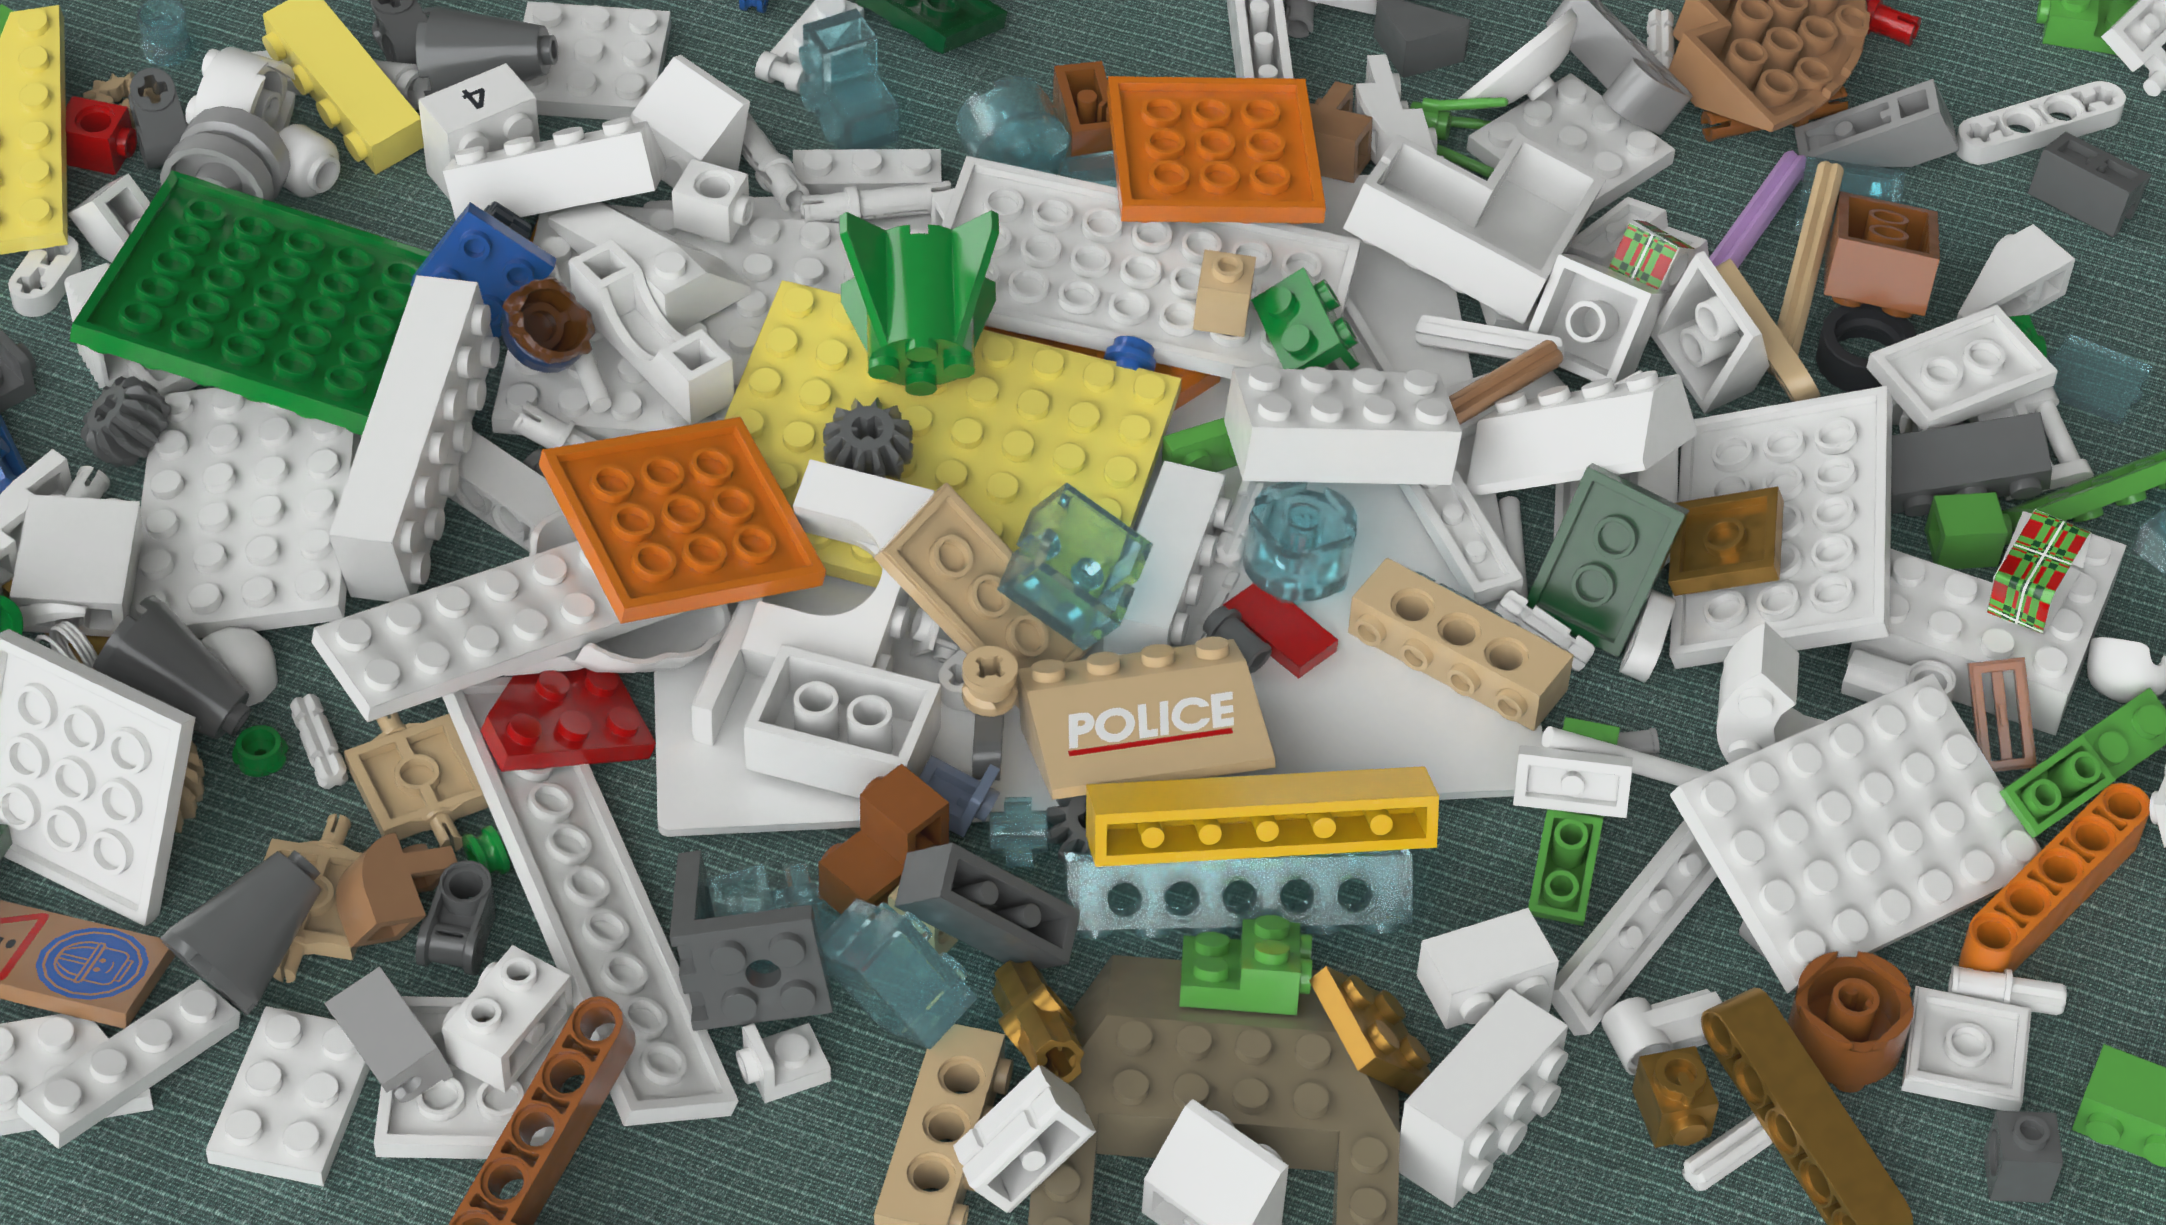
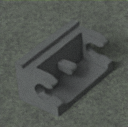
[2028,132,2151,237]

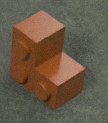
[1053,61,1115,176]
[818,763,949,936]

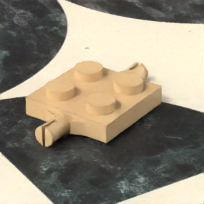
[344,712,489,852]
[264,814,362,983]

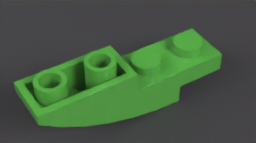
[1999,688,2166,839]
[1528,717,1620,926]

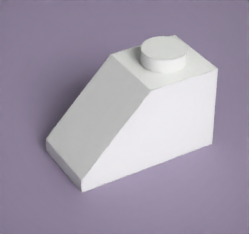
[68,173,150,263]

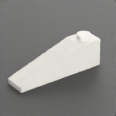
[548,202,751,333]

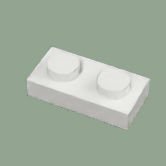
[1513,745,1633,818]

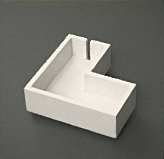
[1343,133,1606,324]
[1847,511,2127,736]

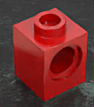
[65,96,137,175]

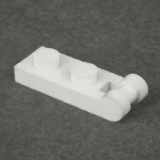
[755,0,864,94]

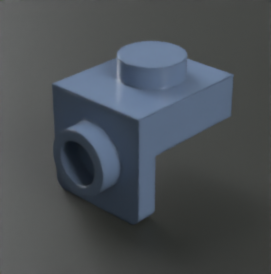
[919,755,1000,838]

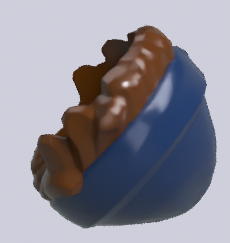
[500,276,595,373]

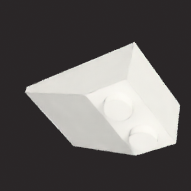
[1650,251,1769,414]

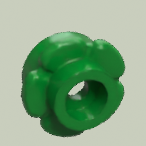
[232,725,288,777]

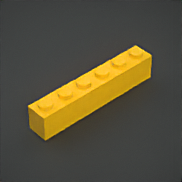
[1086,766,1439,867]

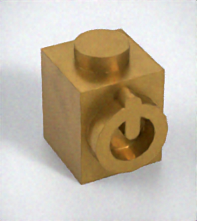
[1632,1046,1719,1148]

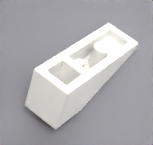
[1956,224,2075,320]

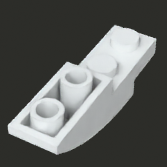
[1354,54,1444,165]

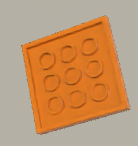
[1107,76,1326,224]
[539,417,826,624]

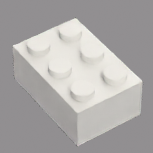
[744,644,941,798]
[1399,988,1568,1208]

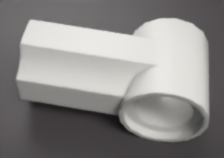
[1841,649,1956,703]
[1601,989,1722,1075]

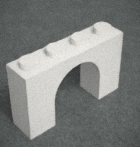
[741,459,935,677]

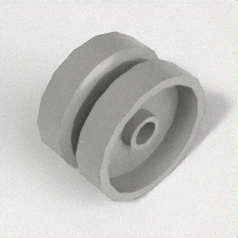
[160,106,291,202]

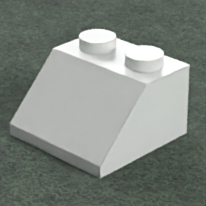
[631,55,750,188]

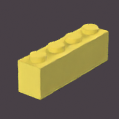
[262,0,424,175]

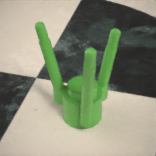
[1410,97,1508,178]

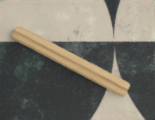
[1767,161,1844,376]

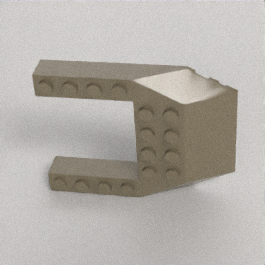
[1028,955,1400,1225]

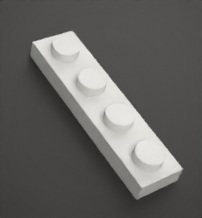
[17,979,240,1149]

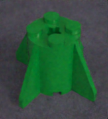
[839,210,999,396]

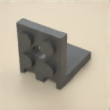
[669,850,834,1031]

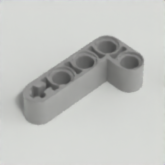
[1546,0,1693,135]

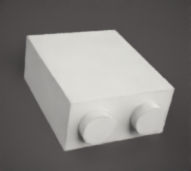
[9,494,143,637]

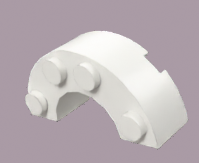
[1716,622,1824,763]

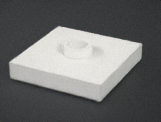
[1901,986,2032,1111]

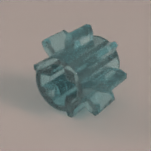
[990,797,1048,868]

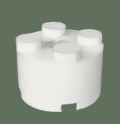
[185,46,296,132]

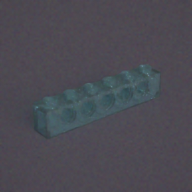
[1064,849,1413,939]

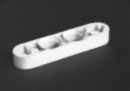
[1956,81,2126,165]

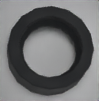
[1815,303,1917,392]

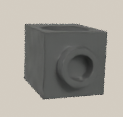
[1983,1111,2063,1203]

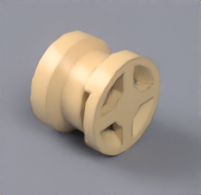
[962,645,1018,717]

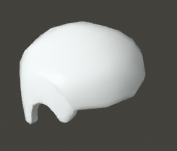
[201,627,278,707]
[2087,637,2166,703]

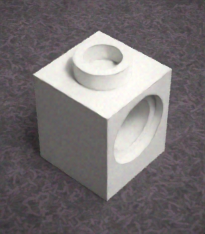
[672,159,754,243]

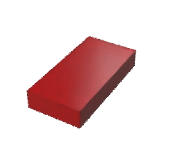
[1223,577,1338,679]

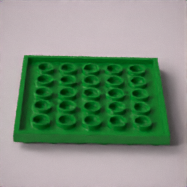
[69,170,431,435]

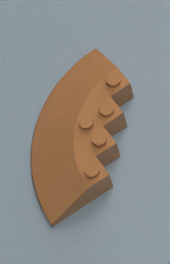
[1668,0,1870,132]

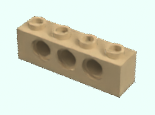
[1348,558,1574,731]
[874,1020,1013,1225]

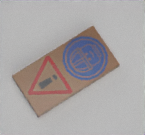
[0,900,175,1029]

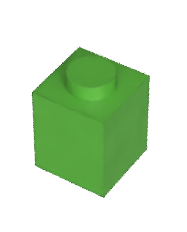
[1924,492,2012,569]

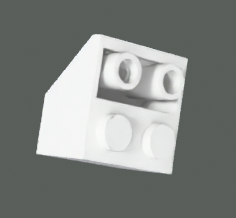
[1142,1099,1289,1225]

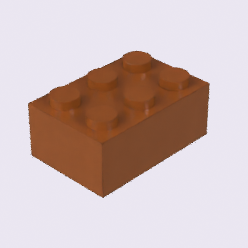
[1824,191,1940,318]

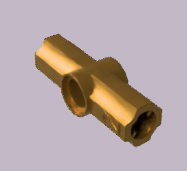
[992,960,1085,1084]

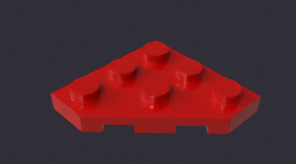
[480,668,656,772]

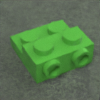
[2036,0,2138,55]
[1179,915,1312,1015]

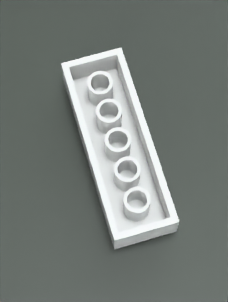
[329,275,500,602]

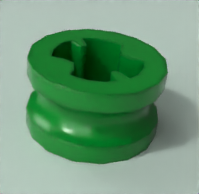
[462,825,510,876]

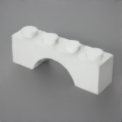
[569,239,734,425]

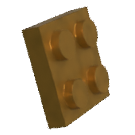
[1668,486,1784,596]
[1309,966,1431,1095]

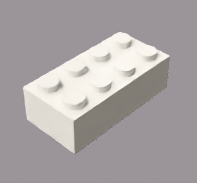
[1224,365,1462,485]

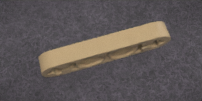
[1716,259,1821,402]

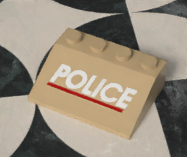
[1017,637,1276,800]

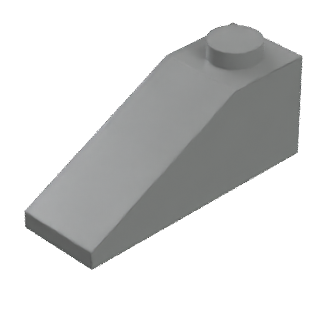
[1794,79,1959,168]

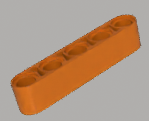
[1959,783,2150,973]

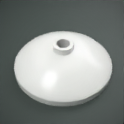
[1458,8,1578,110]

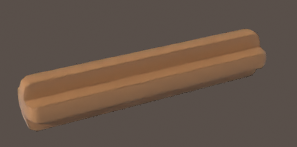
[1449,340,1563,425]

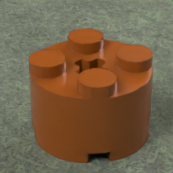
[1788,951,1914,1093]

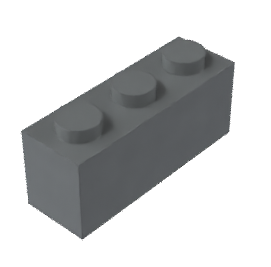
[1891,412,2052,516]
[894,843,1080,970]

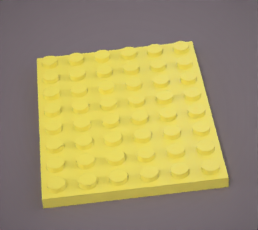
[724,280,1182,638]

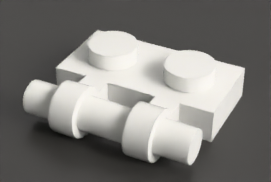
[2101,0,2166,96]

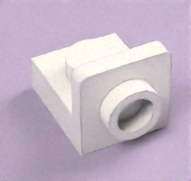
[736,1023,831,1103]

